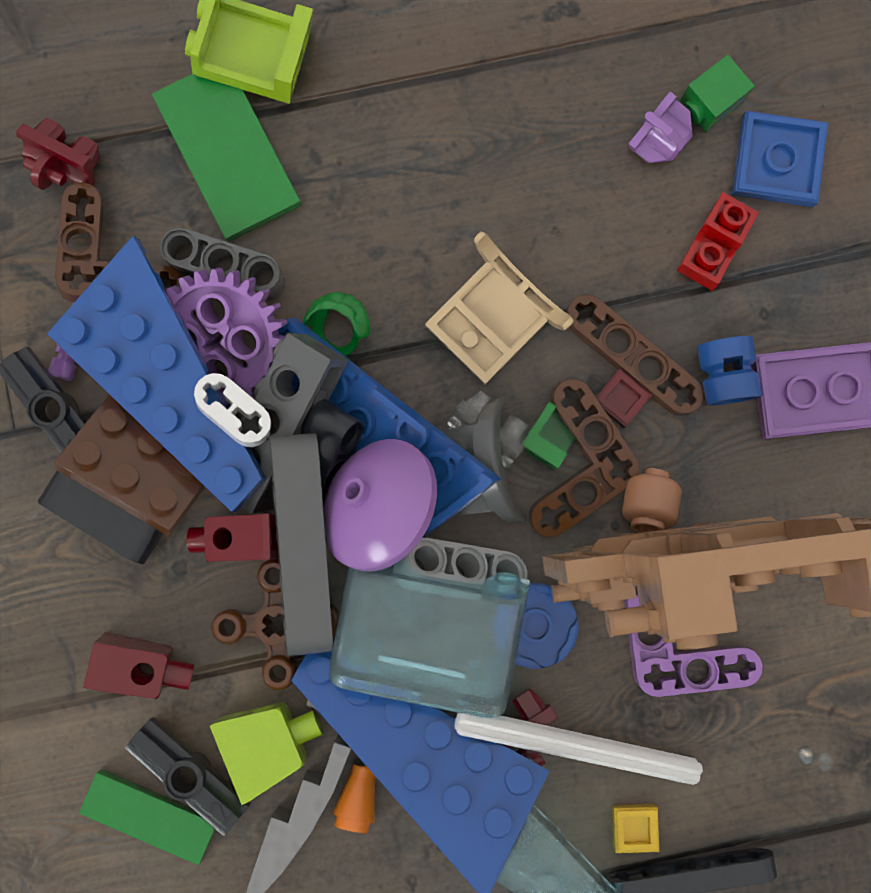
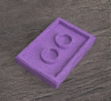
[752,342,871,440]

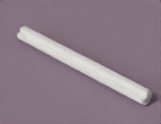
[455,707,703,785]

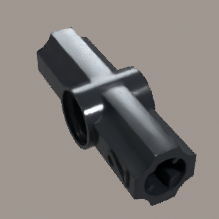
[0,347,87,453]
[125,717,251,836]

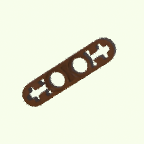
[566,294,704,416]

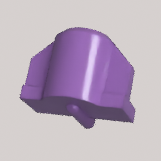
[628,91,692,163]

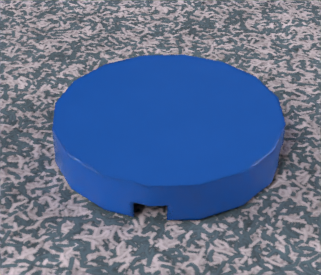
[492,582,579,670]

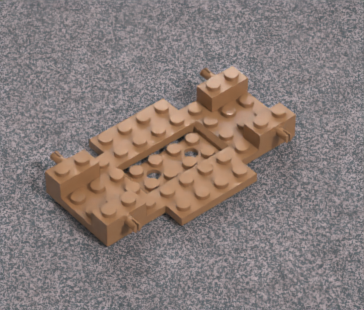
[542,513,871,650]

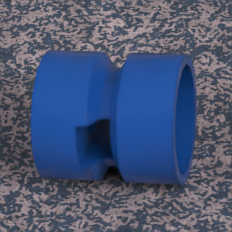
[697,336,763,406]

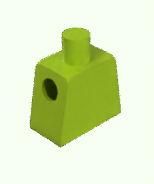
[210,702,324,805]

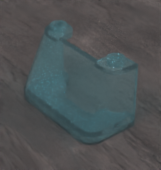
[329,565,530,718]

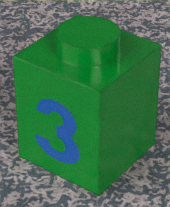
[679,54,755,133]

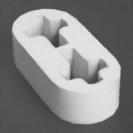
[194,373,271,447]

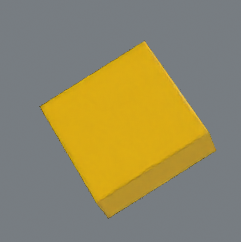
[612,804,659,853]

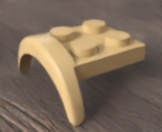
[425,232,574,385]

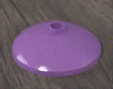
[323,439,437,572]

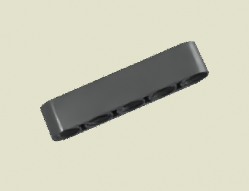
[269,433,333,657]

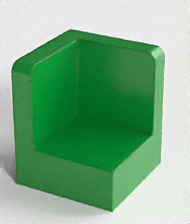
[518,401,576,471]

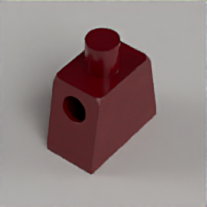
[186,514,278,562]
[83,632,195,699]

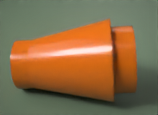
[332,764,376,834]

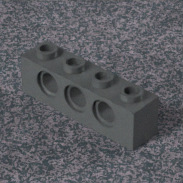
[240,333,349,514]

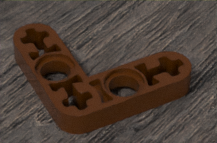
[55,182,182,303]
[529,379,640,537]

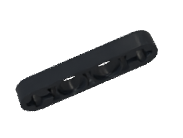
[604,848,777,893]

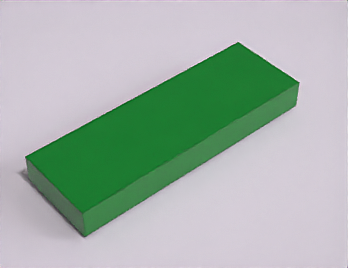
[79,769,215,866]

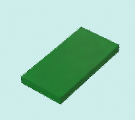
[152,74,302,242]

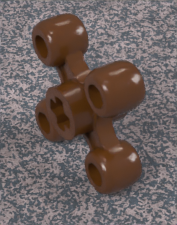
[211,559,343,690]

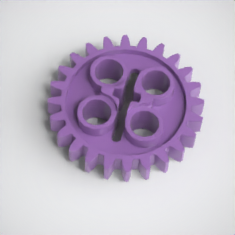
[165,268,288,405]

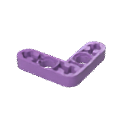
[624,585,763,697]

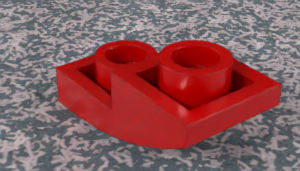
[676,192,759,291]

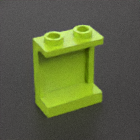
[185,0,313,104]

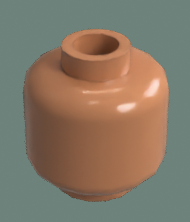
[622,468,682,533]

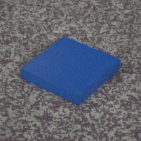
[731,110,828,207]

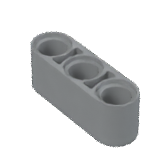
[393,538,528,602]

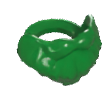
[303,291,371,356]

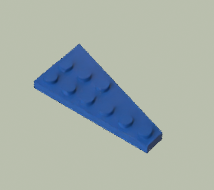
[47,236,267,512]
[278,318,501,538]
[291,651,549,893]

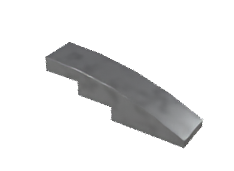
[246,734,351,893]

